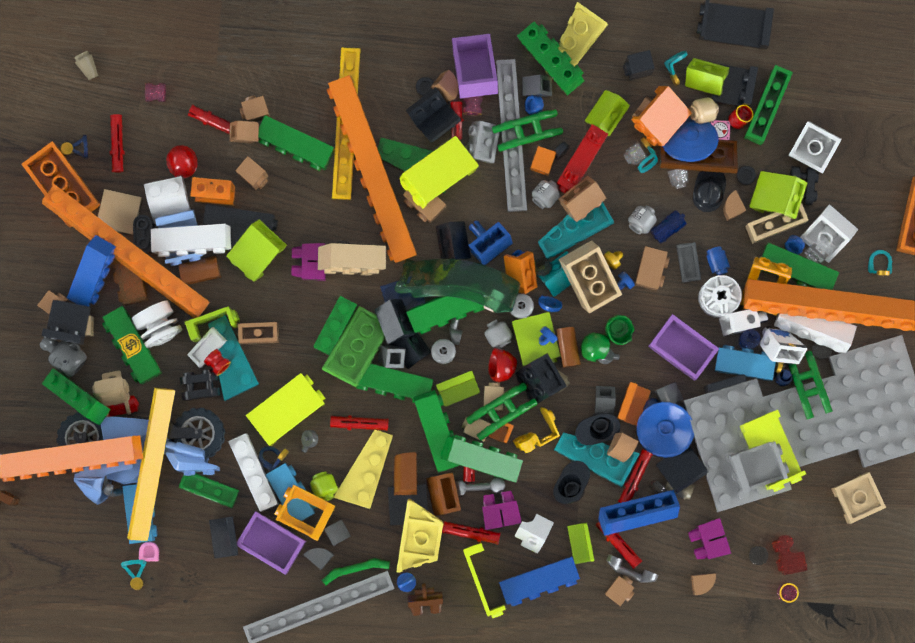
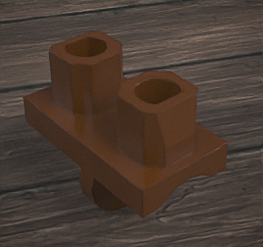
[408,583,443,616]

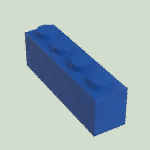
[67,235,116,306]
[598,490,680,536]
[499,556,580,606]

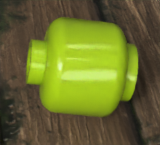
[310,472,338,501]

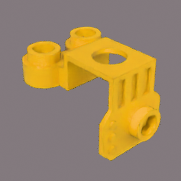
[513,407,560,453]

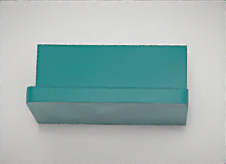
[536,251,571,297]

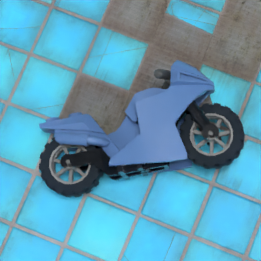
[56,408,225,505]

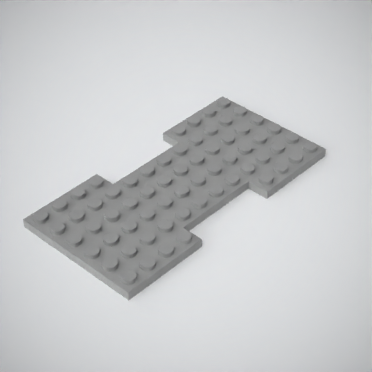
[683,335,915,512]

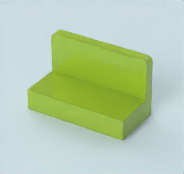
[685,58,729,96]
[585,90,630,136]
[436,371,480,407]
[567,523,594,564]

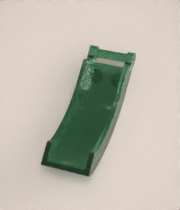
[394,259,521,313]

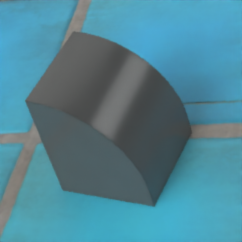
[522,75,552,97]
[378,344,405,368]
[655,382,683,403]
[595,386,616,415]
[324,520,351,546]
[303,548,334,570]

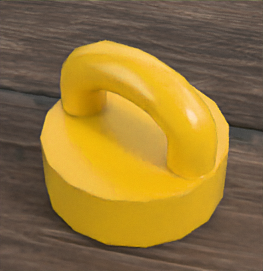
[603,251,623,270]

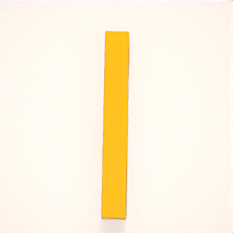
[332,48,360,200]
[127,388,175,541]

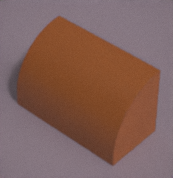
[179,255,221,285]
[556,327,581,368]
[394,452,417,495]
[426,473,461,516]

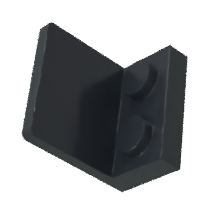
[712,64,758,107]
[405,87,461,143]
[42,300,91,345]
[515,353,567,404]

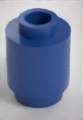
[706,246,730,276]

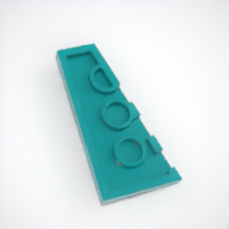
[538,202,614,260]
[208,315,259,401]
[554,432,640,487]

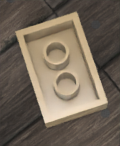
[559,241,622,313]
[318,243,386,276]

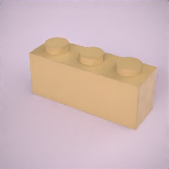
[745,203,808,244]

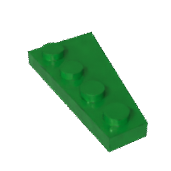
[378,138,446,194]

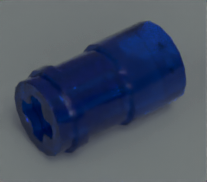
[650,210,687,244]
[738,329,761,349]

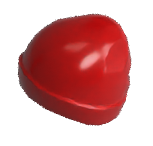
[166,145,198,178]
[488,348,517,383]

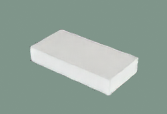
[187,327,227,368]

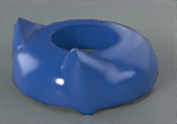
[538,296,562,312]

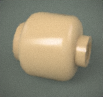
[689,97,719,124]

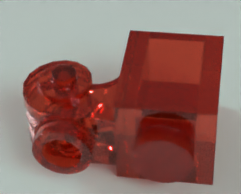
[773,535,808,575]

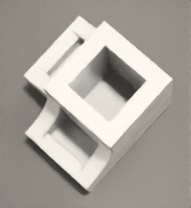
[515,514,554,554]

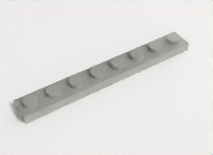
[496,59,527,212]
[243,571,395,643]

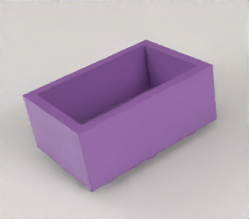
[452,34,498,98]
[648,314,719,381]
[237,511,307,575]

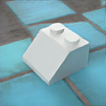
[789,121,842,173]
[144,176,191,224]
[800,204,858,263]

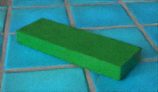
[178,473,240,508]

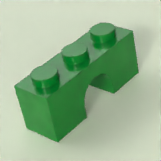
[313,296,358,356]

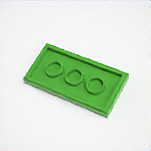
[322,306,385,387]

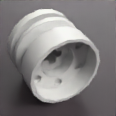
[698,275,742,318]
[132,300,183,348]

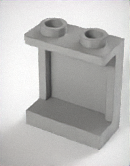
[729,441,789,494]

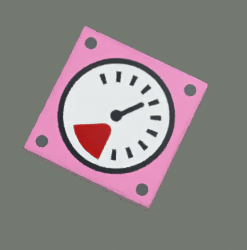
[710,120,730,140]

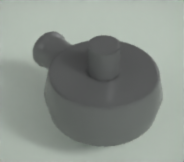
[597,348,620,364]
[301,430,318,453]

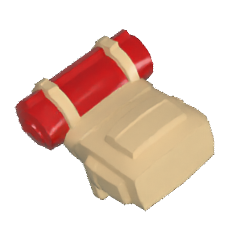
[92,371,139,417]

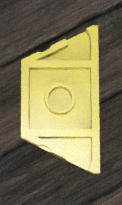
[396,499,443,572]

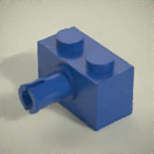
[469,220,513,267]

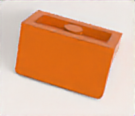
[504,251,538,294]
[617,382,651,426]

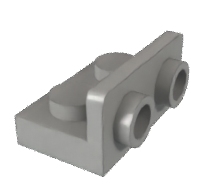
[466,121,499,163]

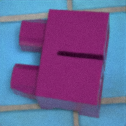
[291,243,326,281]
[482,491,522,530]
[688,518,731,559]

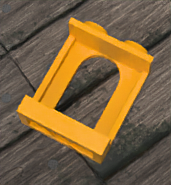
[740,257,792,316]
[275,485,335,541]

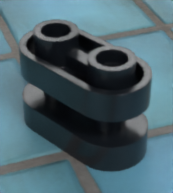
[790,166,819,206]
[133,215,155,255]
[179,369,220,401]

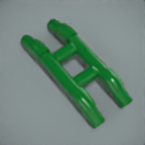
[492,109,563,152]
[787,351,833,420]
[466,383,537,441]
[321,558,390,585]

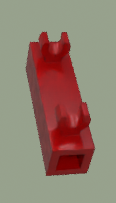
[556,124,608,194]

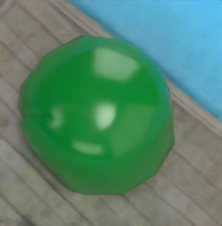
[605,315,635,345]
[581,332,610,362]

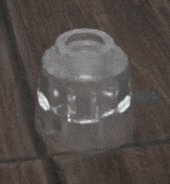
[624,141,647,165]
[667,169,689,189]

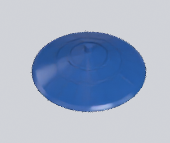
[663,116,719,162]
[637,402,694,458]

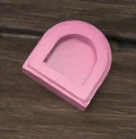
[139,542,159,561]

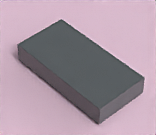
[676,242,701,283]

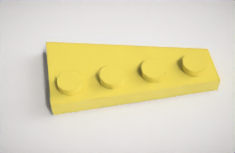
[545,2,608,77]
[334,430,393,509]

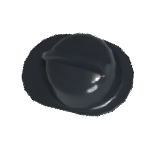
[693,171,726,212]
[575,412,620,446]
[553,461,590,504]

